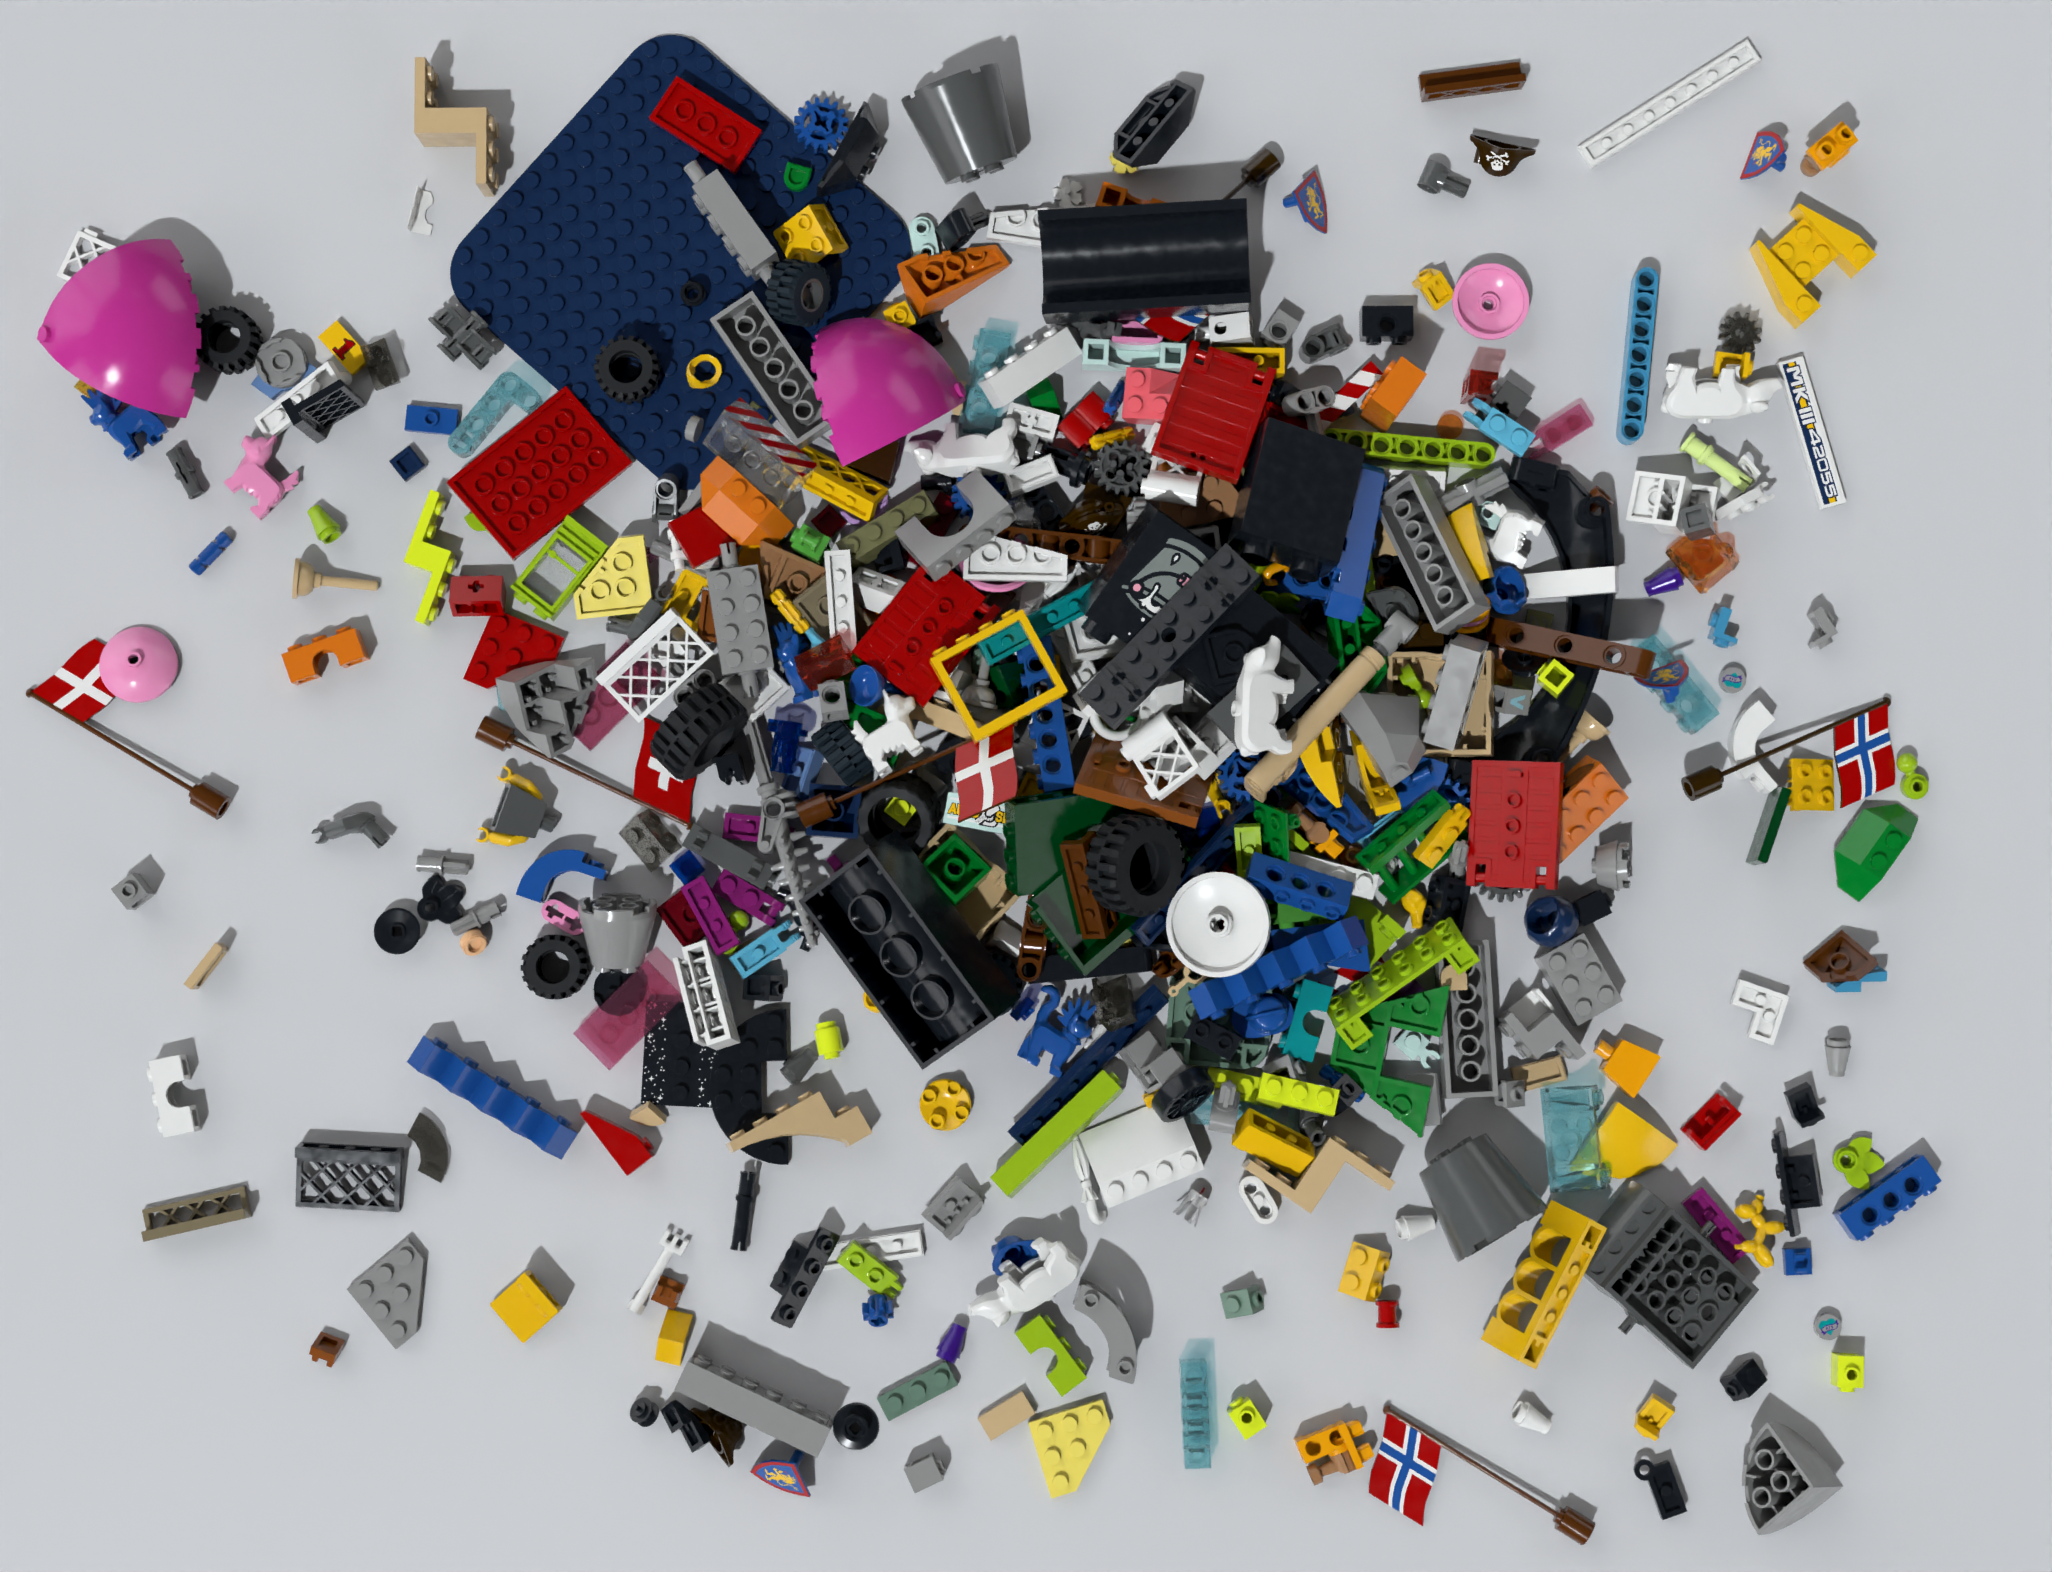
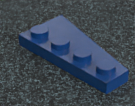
[1278,758,1374,844]

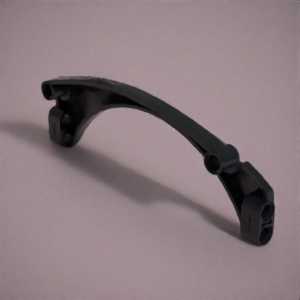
[1445,457,1614,788]

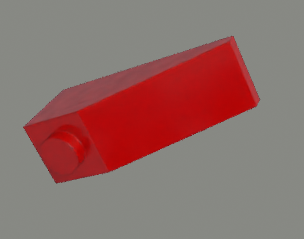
[580,1110,655,1176]

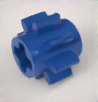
[862,1294,894,1327]

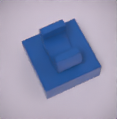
[1782,1247,1812,1276]

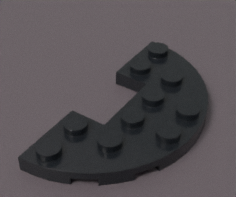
[709,1009,788,1165]

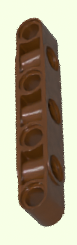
[958,524,1122,564]
[1482,617,1656,679]
[1017,894,1049,982]

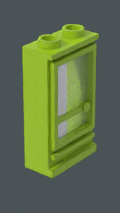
[510,515,609,621]

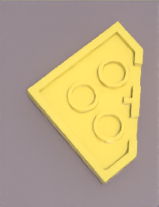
[573,534,653,620]
[1028,1398,1110,1499]

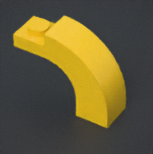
[1349,730,1401,816]

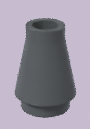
[779,1048,818,1085]

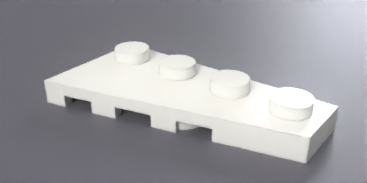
[963,536,1068,583]

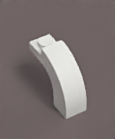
[1727,700,1778,794]

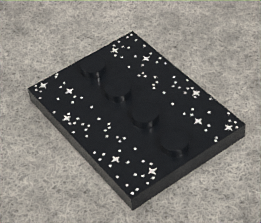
[641,1000,718,1108]

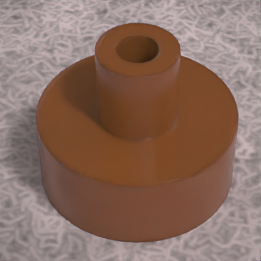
[1589,486,1614,513]

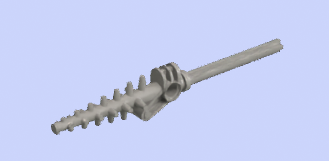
[743,719,819,947]

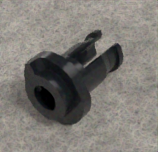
[1038,443,1095,488]

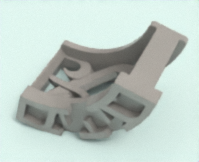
[1073,1278,1137,1384]

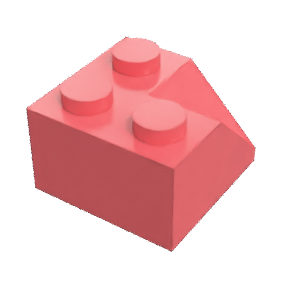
[1122,367,1179,425]

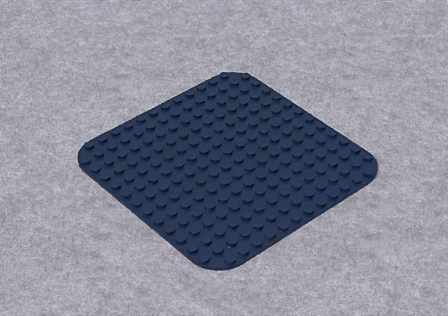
[450,35,911,490]

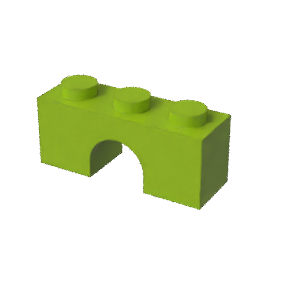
[1015,1312,1087,1397]

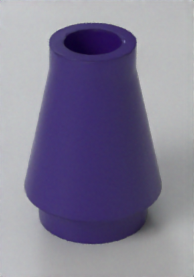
[1643,566,1684,597]
[936,1323,967,1364]

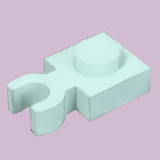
[1393,1030,1440,1070]

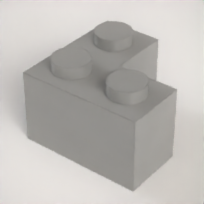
[1118,1030,1187,1094]

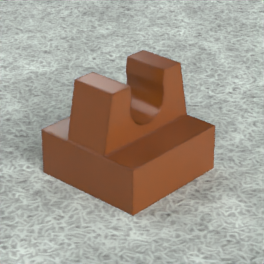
[651,1275,686,1310]
[309,1331,345,1367]

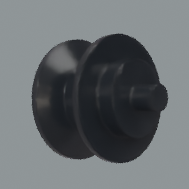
[630,1398,659,1427]

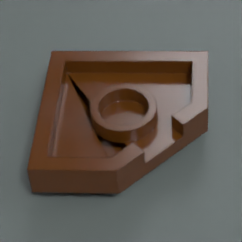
[1803,930,1878,983]

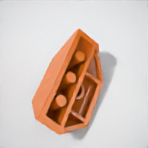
[700,456,795,546]

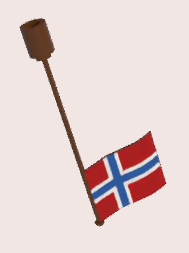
[1369,1405,1595,1545]

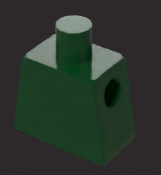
[988,661,1037,720]

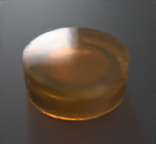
[1436,414,1463,440]

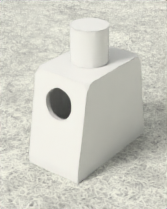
[1195,312,1255,347]

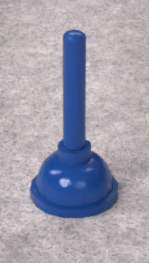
[849,665,905,707]

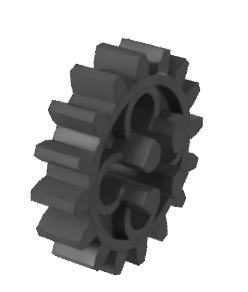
[1093,440,1149,497]

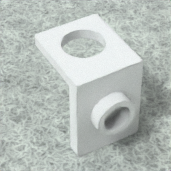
[1712,454,1761,503]
[1507,988,1555,1028]

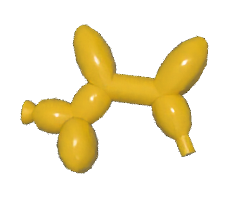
[1734,1195,1785,1268]

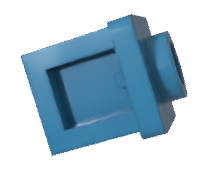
[1707,606,1738,649]

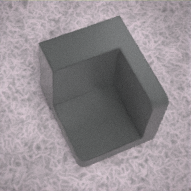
[1679,503,1716,541]

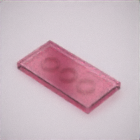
[573,642,662,751]
[573,960,683,1070]

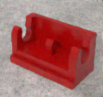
[1680,1093,1742,1151]

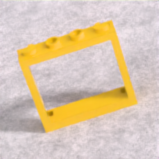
[930,609,1068,744]

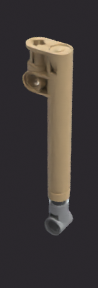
[1244,610,1419,803]

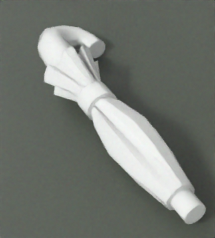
[1018,562,1081,615]
[1072,1136,1106,1225]

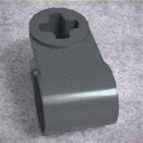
[1299,323,1350,364]
[652,473,681,523]

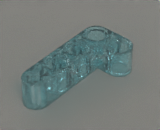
[448,371,544,458]

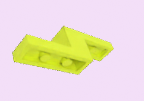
[403,489,457,626]
[1208,1067,1340,1117]

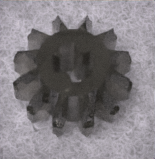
[1717,312,1762,355]

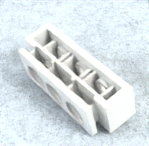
[673,940,740,1051]

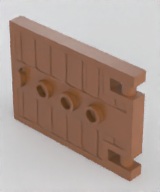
[1073,732,1216,828]

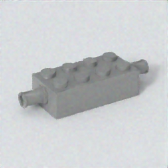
[683,160,780,287]
[706,542,774,699]

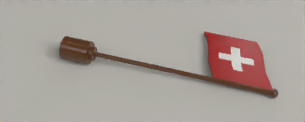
[475,715,697,830]

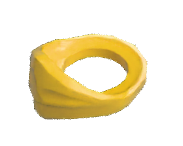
[686,354,722,389]

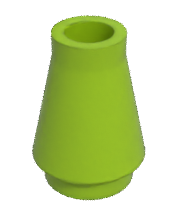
[307,505,341,544]

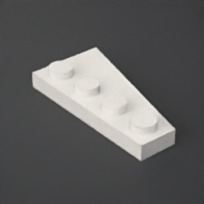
[987,203,1095,248]

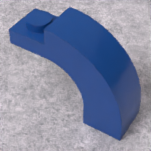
[516,850,610,903]

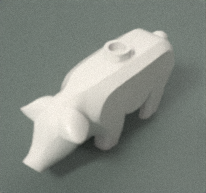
[1661,363,1783,423]
[904,418,1020,477]
[1231,635,1294,757]
[968,1237,1082,1328]

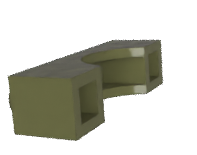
[836,490,942,571]

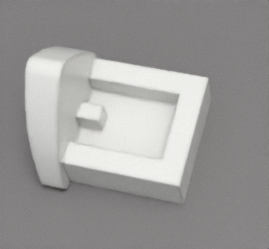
[652,627,691,668]
[933,668,973,704]
[984,920,1022,958]

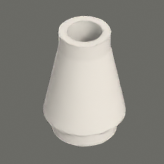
[1395,1214,1436,1241]
[1511,1401,1552,1434]

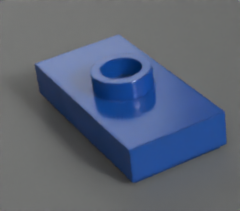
[404,405,459,436]

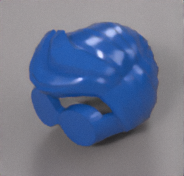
[1483,565,1527,615]

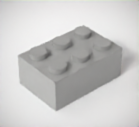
[1534,933,1623,1026]

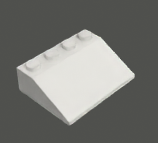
[1079,1106,1205,1208]

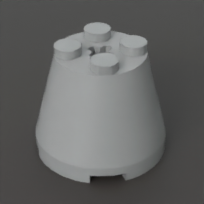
[578,893,657,973]

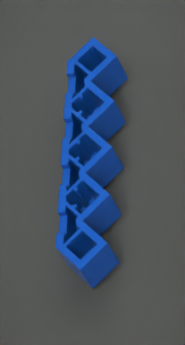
[1323,463,1388,623]
[1188,915,1370,1021]
[407,1035,578,1160]

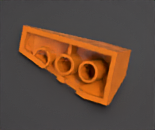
[897,244,1010,319]

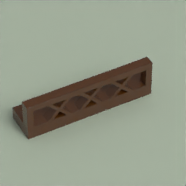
[1418,62,1526,102]
[1060,831,1119,939]

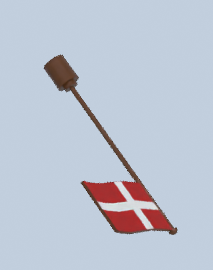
[26,639,231,820]
[795,721,1018,828]

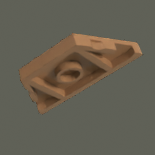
[1159,471,1239,527]
[760,540,826,601]

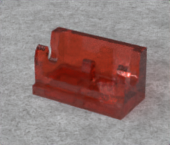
[1460,369,1499,404]
[794,634,857,692]

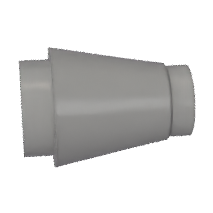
[1824,1038,1851,1077]

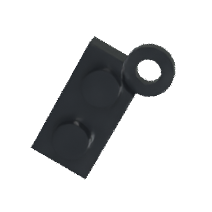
[1633,1459,1687,1520]

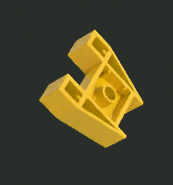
[1749,203,1877,329]

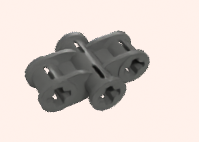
[428,301,498,371]

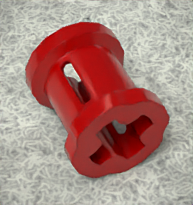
[1375,1300,1399,1328]

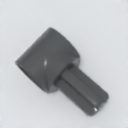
[1417,160,1469,198]

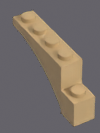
[726,1090,873,1153]

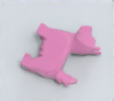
[223,435,299,520]

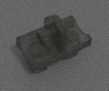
[360,338,401,391]

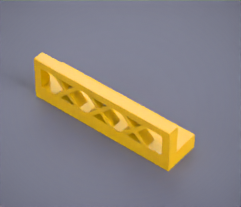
[782,445,889,523]

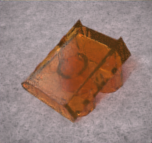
[1665,531,1740,594]

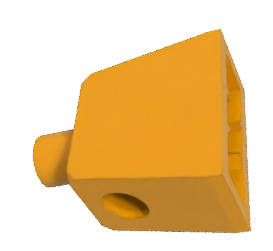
[1593,1039,1661,1098]

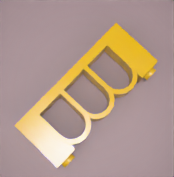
[1481,1200,1607,1369]

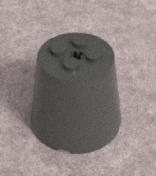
[901,63,1017,185]
[1419,1133,1548,1262]

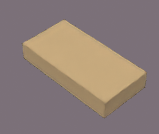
[184,942,229,989]
[1509,1055,1567,1092]
[978,1390,1036,1441]

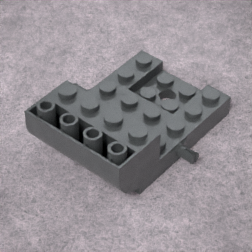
[1584,1181,1759,1369]

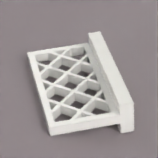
[595,607,714,723]

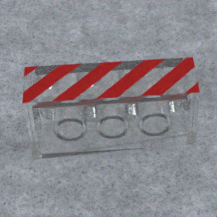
[702,397,817,510]

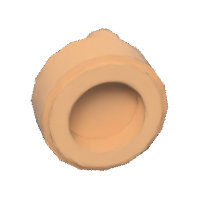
[459,928,487,956]

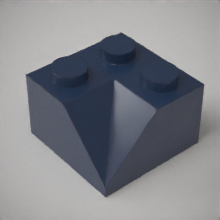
[806,783,863,839]

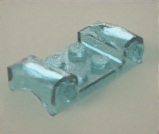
[1540,1084,1612,1193]

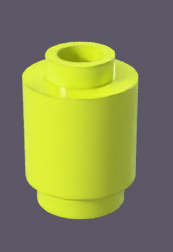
[814,1021,844,1060]

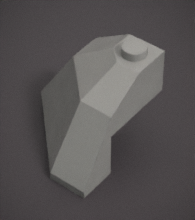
[495,657,598,759]
[1340,690,1427,787]

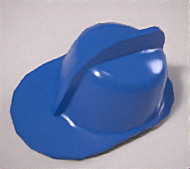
[1231,993,1293,1038]
[991,1235,1039,1276]

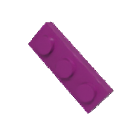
[681,875,741,956]
[1681,1187,1746,1264]

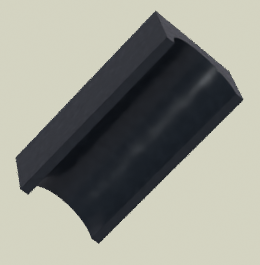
[1038,198,1251,324]
[799,829,1021,1070]

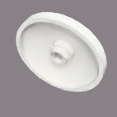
[1166,872,1271,977]

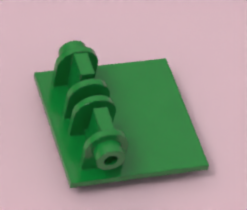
[1254,800,1301,862]

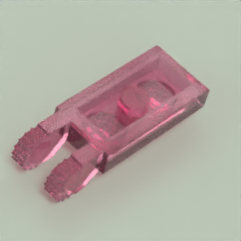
[1528,404,1593,460]

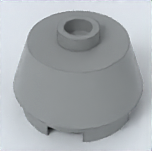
[1592,840,1631,891]

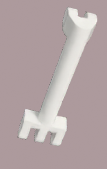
[627,1228,690,1315]

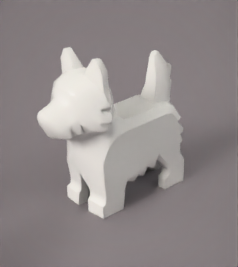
[1484,501,1545,569]
[851,689,924,778]

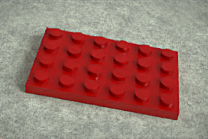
[446,386,633,561]

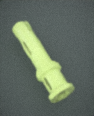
[1679,432,1753,493]

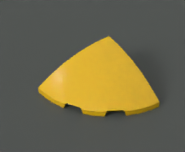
[1447,503,1494,582]
[1300,715,1344,808]
[1570,1101,1677,1179]

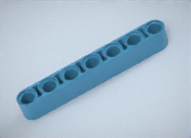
[1616,267,1659,445]

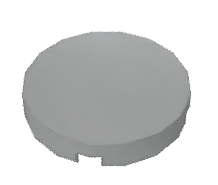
[255,337,308,389]

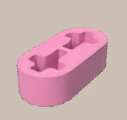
[541,899,583,936]

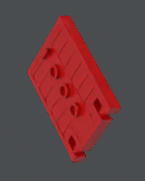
[1150,340,1277,485]
[852,566,1001,709]
[1466,760,1564,890]

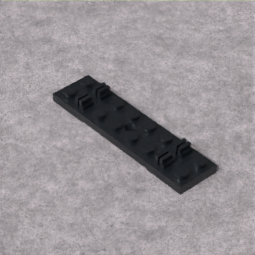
[1079,543,1263,730]

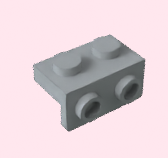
[921,1176,984,1241]

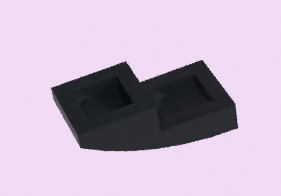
[660,1400,712,1453]

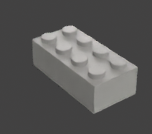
[1421,633,1489,751]

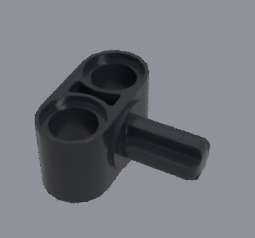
[935,208,989,252]

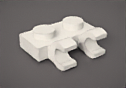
[1715,482,1775,521]

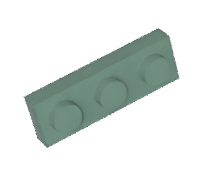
[877,1361,958,1421]

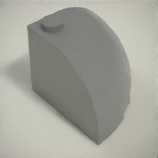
[1742,1422,1843,1535]

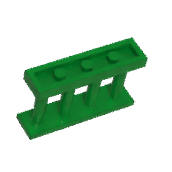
[1355,789,1468,905]

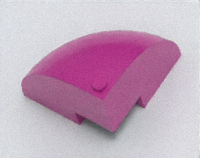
[37,239,201,418]
[811,318,966,467]

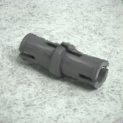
[166,447,204,499]

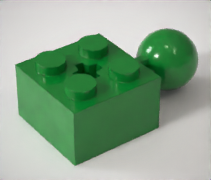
[923,833,991,908]

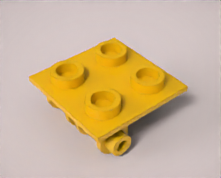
[1787,758,1834,811]

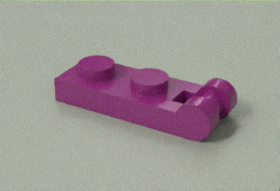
[712,869,786,927]

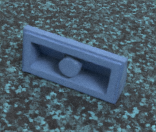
[781,744,824,801]

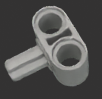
[1282,385,1336,435]
[670,662,719,707]
[1208,1080,1240,1134]

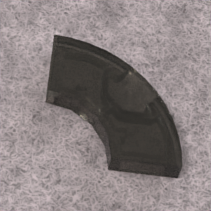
[407,1112,448,1183]

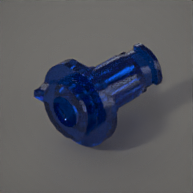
[767,719,809,775]

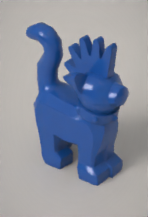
[81,389,169,461]
[771,622,825,704]
[1017,985,1097,1078]

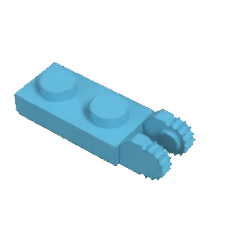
[1463,397,1536,458]
[729,919,801,979]

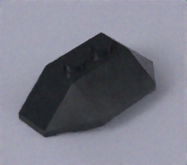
[1113,80,1196,168]
[816,101,881,197]

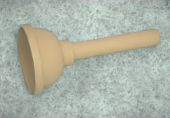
[292,558,379,599]
[1557,710,1611,763]

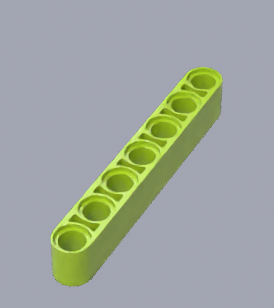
[1324,428,1496,470]

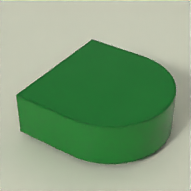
[784,162,813,192]

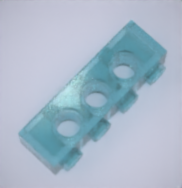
[958,328,1011,435]
[1636,634,1720,735]
[1179,1358,1211,1469]

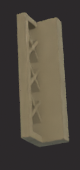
[141,1186,252,1242]

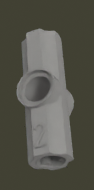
[1437,467,1509,517]

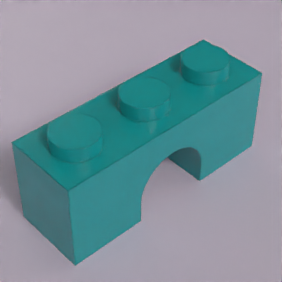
[1278,979,1334,1062]

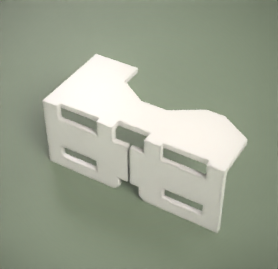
[407,186,433,236]

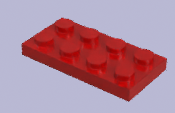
[649,76,763,175]

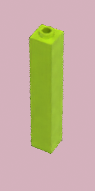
[990,1070,1124,1199]

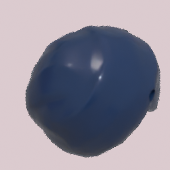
[1524,895,1579,948]

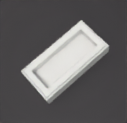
[1003,454,1060,498]

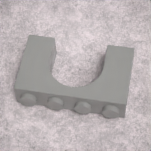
[894,469,1017,582]

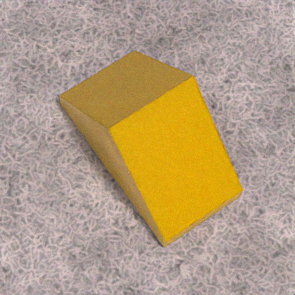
[655,1309,693,1366]

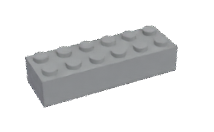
[710,291,831,450]
[1380,473,1491,635]
[1434,940,1499,1099]
[674,1354,834,1458]

